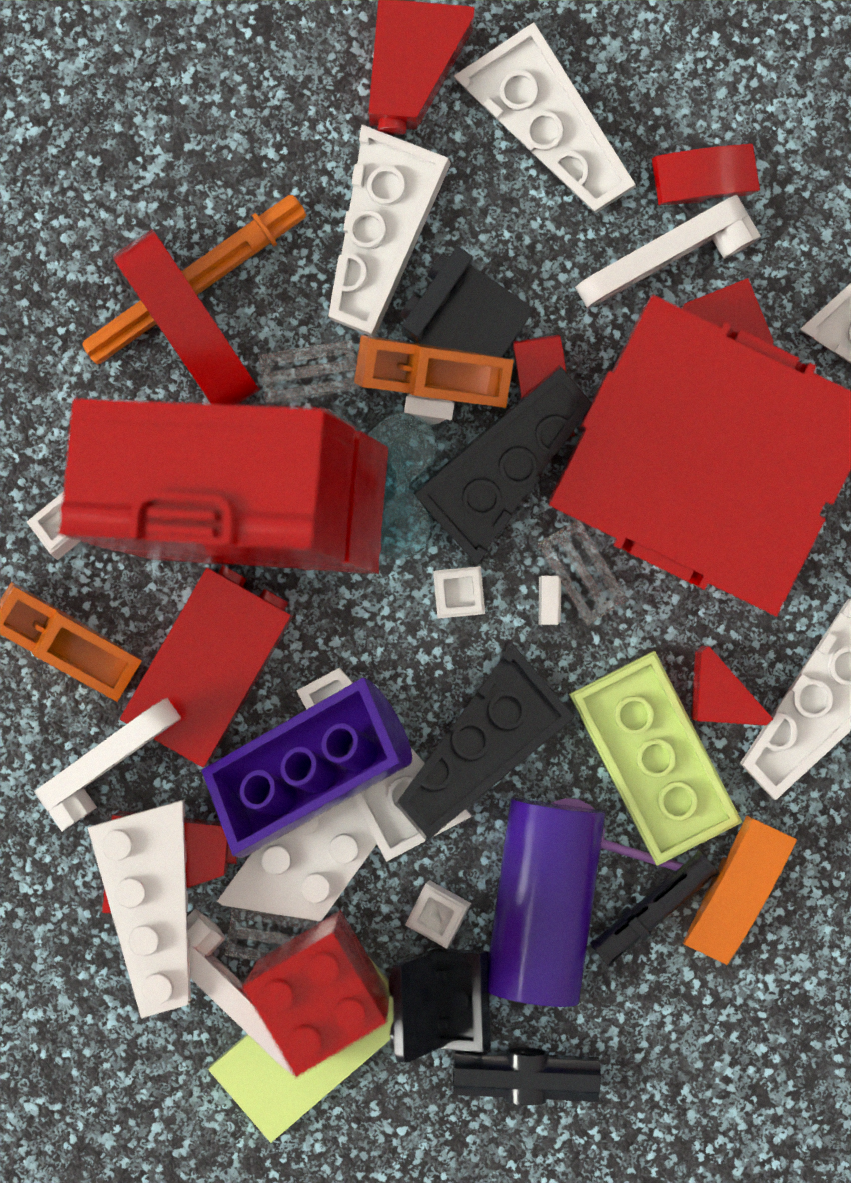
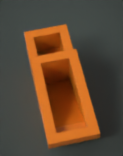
[354,335,514,408]
[0,581,142,702]
[683,815,797,965]

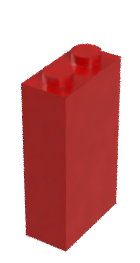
[119,565,294,768]

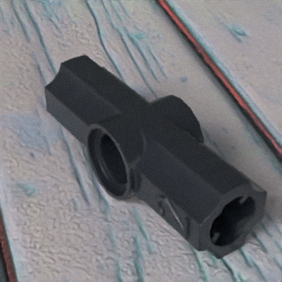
[453,1047,601,1105]

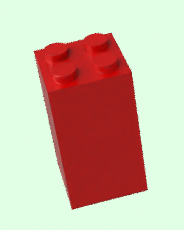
[242,910,390,1078]

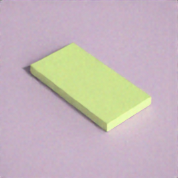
[569,651,742,866]
[208,956,394,1143]

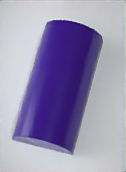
[201,677,412,858]
[487,797,606,1007]

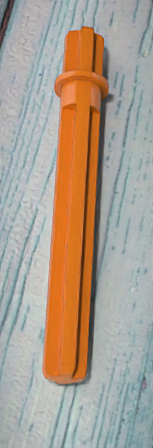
[82,195,306,364]

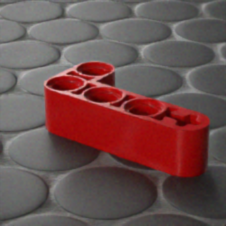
[112,229,260,405]

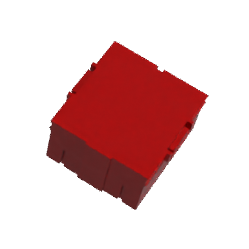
[549,295,851,617]
[57,399,388,574]

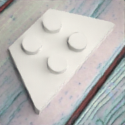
[217,797,377,921]

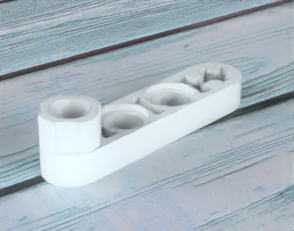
[575,195,761,308]
[34,698,181,831]
[187,909,294,1075]

